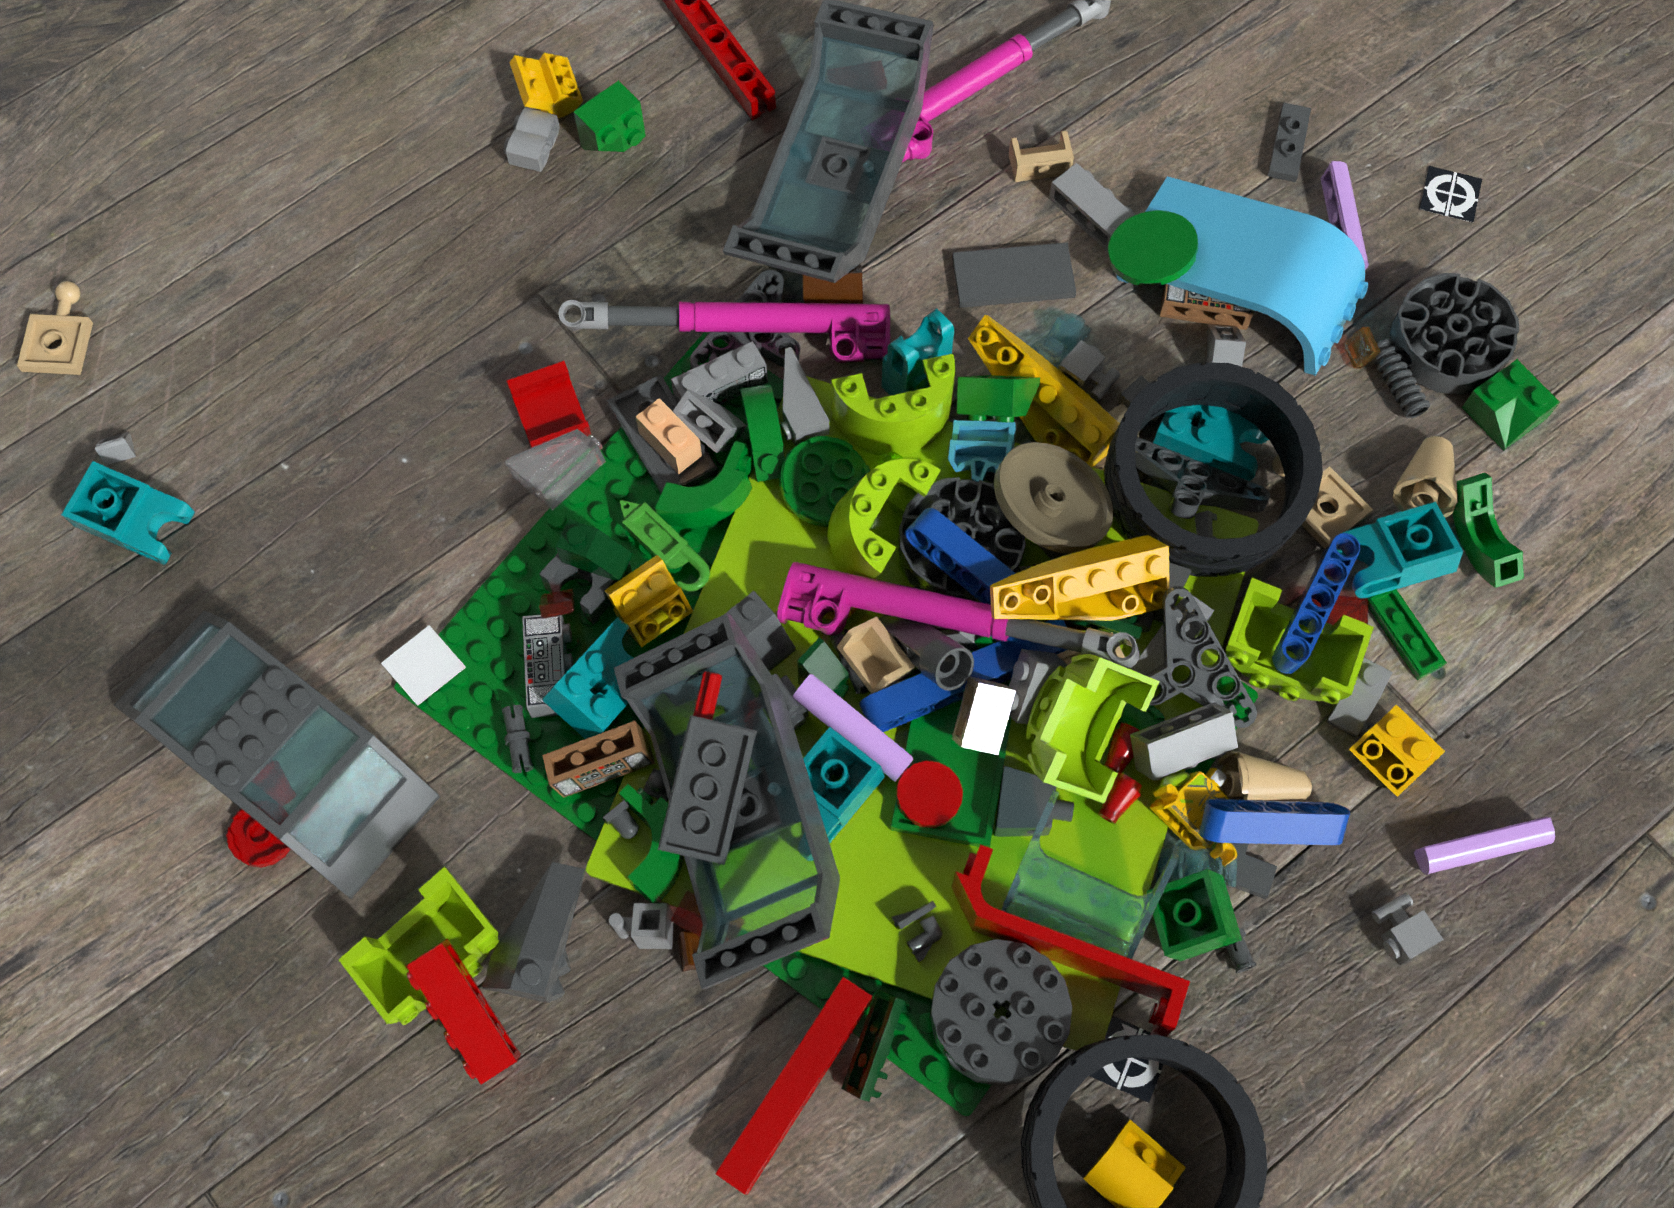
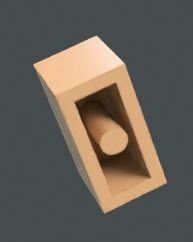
[635,398,702,474]

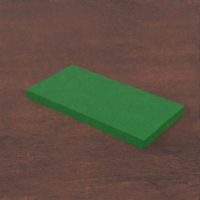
[891,650,1012,848]

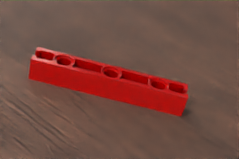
[662,0,776,120]
[715,977,873,1195]

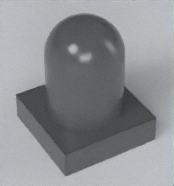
[643,768,668,802]
[603,800,639,839]

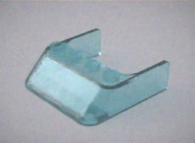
[1002,790,1181,959]

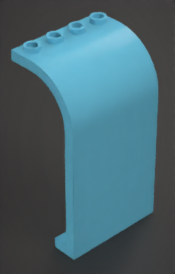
[1117,176,1368,376]

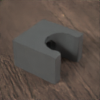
[540,553,632,624]

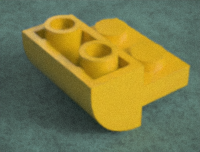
[509,53,583,118]
[604,555,693,647]
[1349,704,1445,797]
[1083,1120,1186,1208]

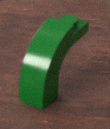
[739,384,785,482]
[655,441,753,528]
[1452,472,1524,588]
[619,784,683,903]

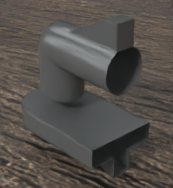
[891,900,943,962]

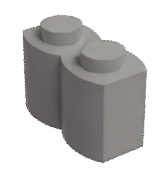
[504,107,560,172]

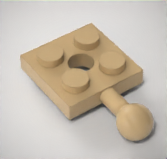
[17,281,93,375]
[1272,455,1373,549]

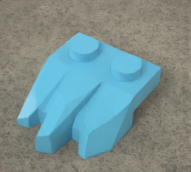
[948,420,1016,482]

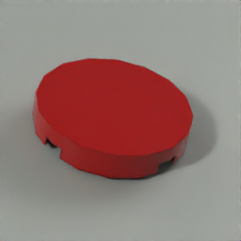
[896,761,963,828]
[226,801,296,868]

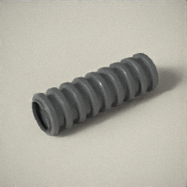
[1368,339,1431,418]

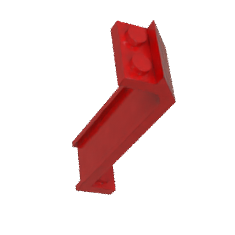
[952,844,1190,1037]

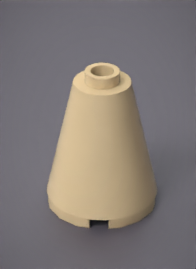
[1393,436,1458,518]
[1218,751,1312,802]

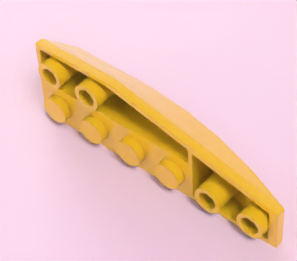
[968,315,1120,467]
[990,535,1169,621]

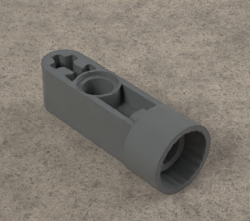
[879,614,974,691]

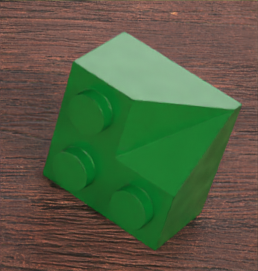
[574,80,646,152]
[1462,359,1560,451]
[957,375,1040,423]
[1147,869,1242,961]

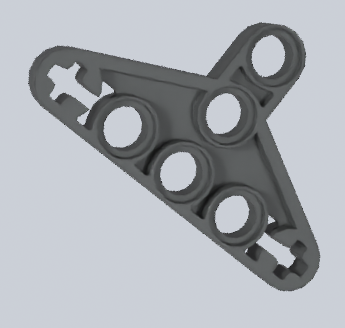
[690,270,800,370]
[1135,438,1270,519]
[1145,586,1257,728]

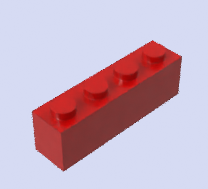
[406,938,521,1085]

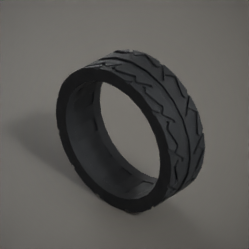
[1104,362,1323,577]
[1020,1035,1268,1208]

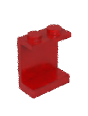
[506,361,591,455]

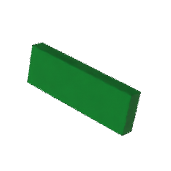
[1365,589,1447,680]

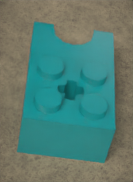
[881,308,954,396]
[1153,405,1269,481]
[61,461,195,565]
[1337,502,1463,599]
[542,617,633,739]
[799,727,885,861]

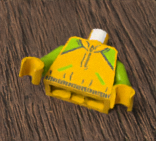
[1149,768,1238,867]

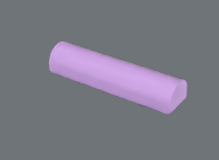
[1320,161,1369,270]
[792,674,913,782]
[1414,816,1555,875]

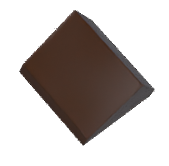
[678,931,701,972]

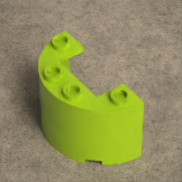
[831,354,955,457]
[827,459,941,579]
[1226,578,1374,704]
[1026,654,1160,803]
[339,866,499,1025]

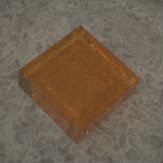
[1343,327,1381,369]

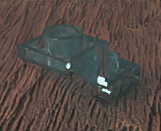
[1033,313,1091,367]
[1157,848,1237,887]

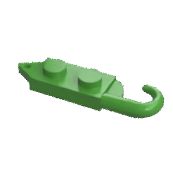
[620,500,710,592]

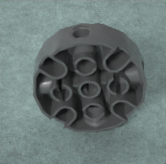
[1390,273,1519,394]
[898,477,1026,603]
[930,939,1072,1086]

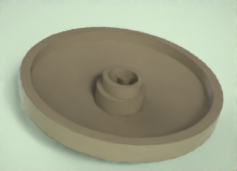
[994,442,1113,554]

